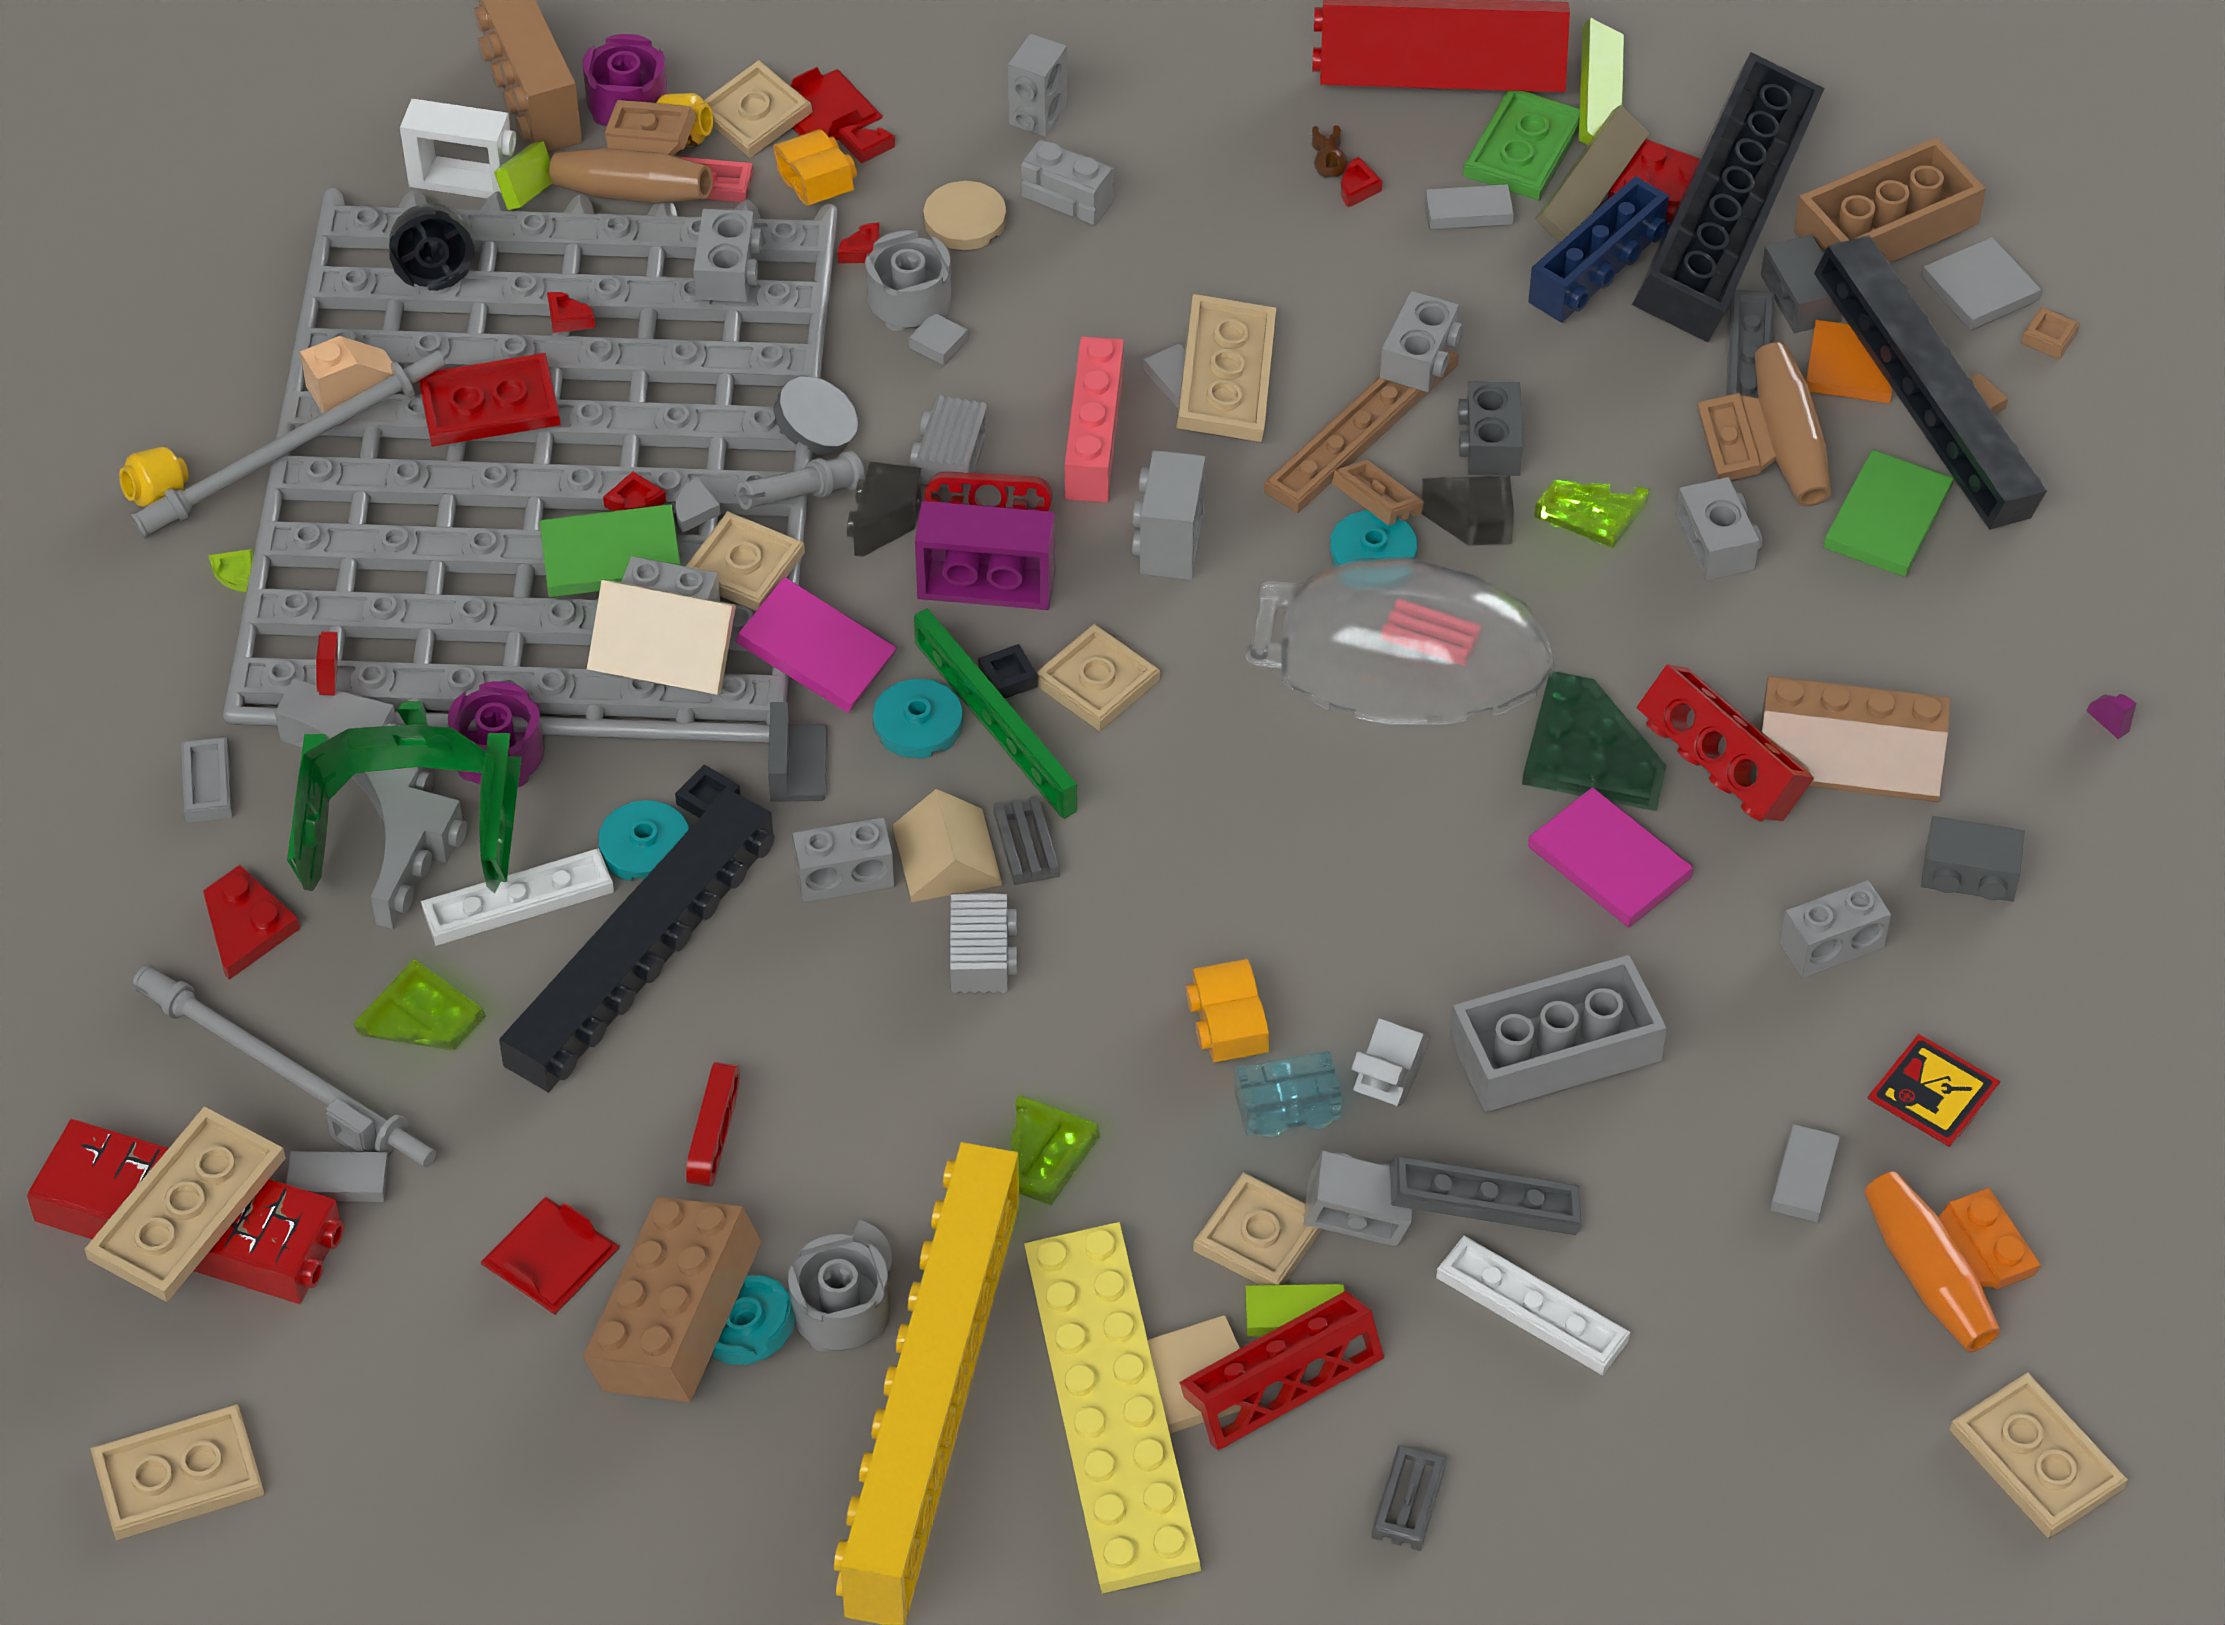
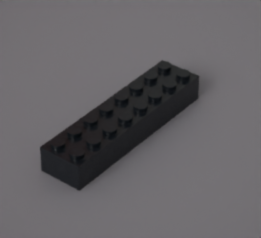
[1632,52,1825,342]

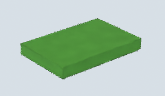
[1463,90,1580,201]
[1823,449,1954,578]
[539,504,680,597]

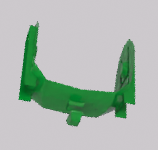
[287,701,521,894]

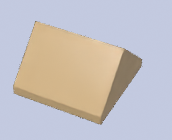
[892,789,1002,902]

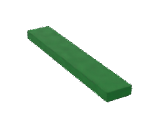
[914,608,1077,819]

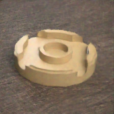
[923,180,1007,251]

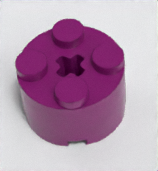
[582,34,668,126]
[448,681,544,787]

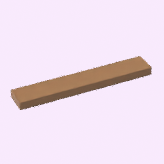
[1264,350,1458,513]

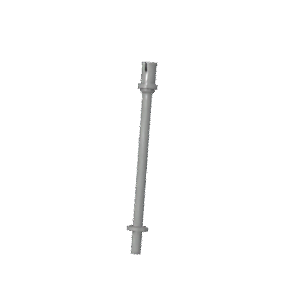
[130,350,446,539]
[132,964,436,1167]

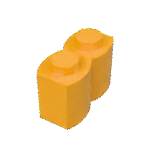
[773,129,857,206]
[1185,959,1269,1063]

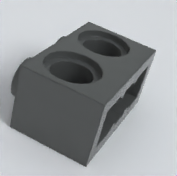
[1458,381,1523,476]

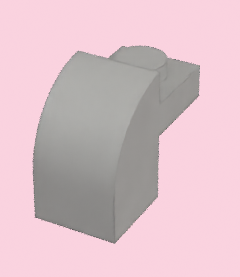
[1351,1018,1431,1106]

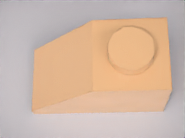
[300,336,393,413]

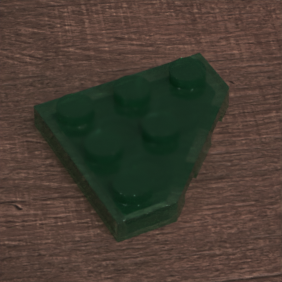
[1522,670,1667,811]

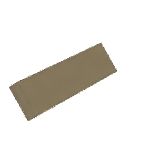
[1535,105,1649,242]

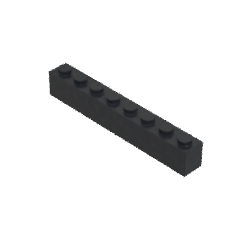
[1814,235,2047,530]
[499,788,775,1093]

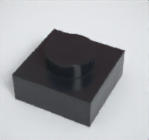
[978,644,1038,698]
[675,765,741,818]

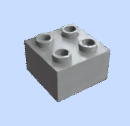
[1132,450,1205,580]

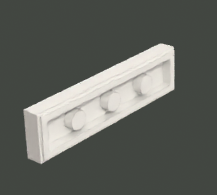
[421,848,614,946]
[1436,1235,1630,1376]

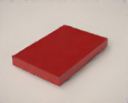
[418,353,561,447]

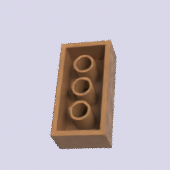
[474,0,582,152]
[1794,137,1986,263]
[583,1197,762,1403]

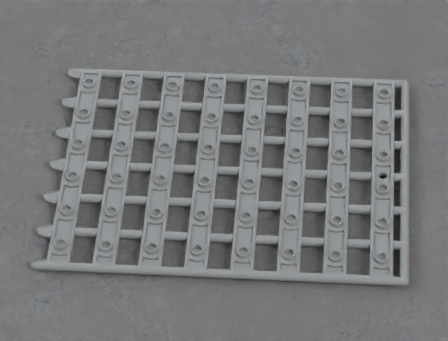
[223,188,838,743]

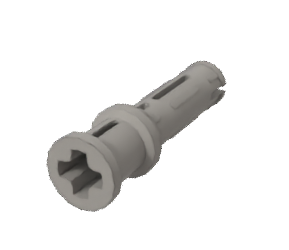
[736,451,864,510]

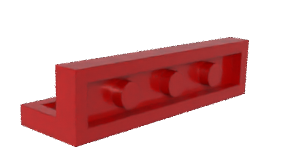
[1179,1291,1384,1450]

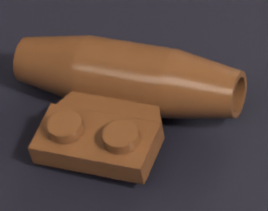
[549,100,713,203]
[1697,342,1831,506]

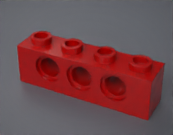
[1636,664,1814,822]

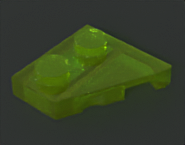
[1534,480,1650,548]
[353,959,486,1051]
[1011,1095,1100,1206]

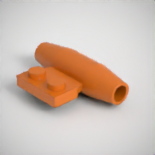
[1864,1171,2041,1352]

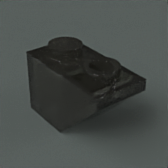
[847,462,923,557]
[1421,476,1515,546]

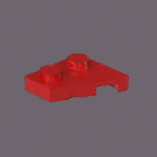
[203,865,300,980]

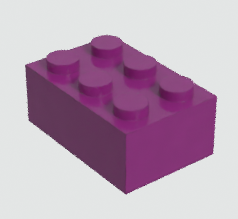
[915,501,1055,610]

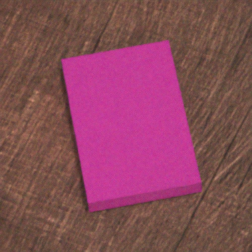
[735,577,896,714]
[1528,787,1693,928]

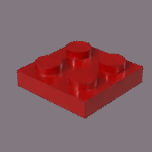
[1608,139,1699,222]

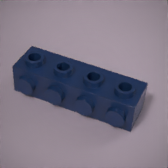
[1528,176,1669,323]

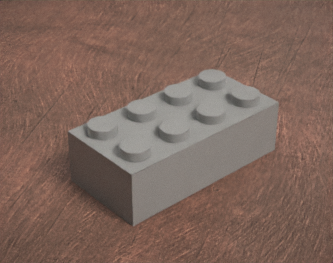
[1450,955,1667,1112]

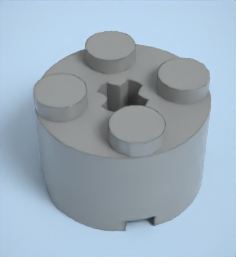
[865,230,952,331]
[788,1234,890,1352]

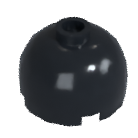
[388,203,475,291]

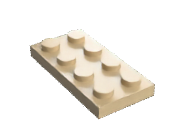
[1176,294,1276,442]
[84,1107,286,1302]

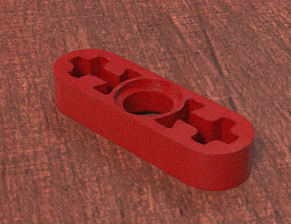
[924,472,1052,512]
[686,1062,740,1187]

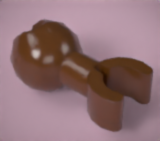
[1312,125,1347,178]

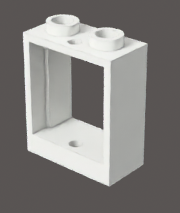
[400,99,516,199]

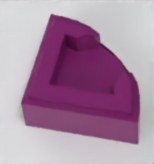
[2087,694,2137,739]

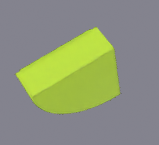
[208,549,254,592]

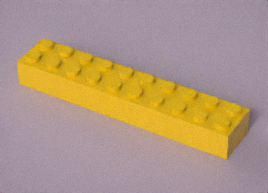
[834,1142,1020,1625]

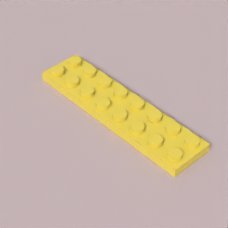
[1024,1222,1201,1594]

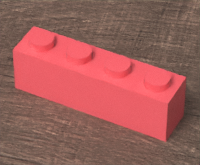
[1064,337,1124,503]

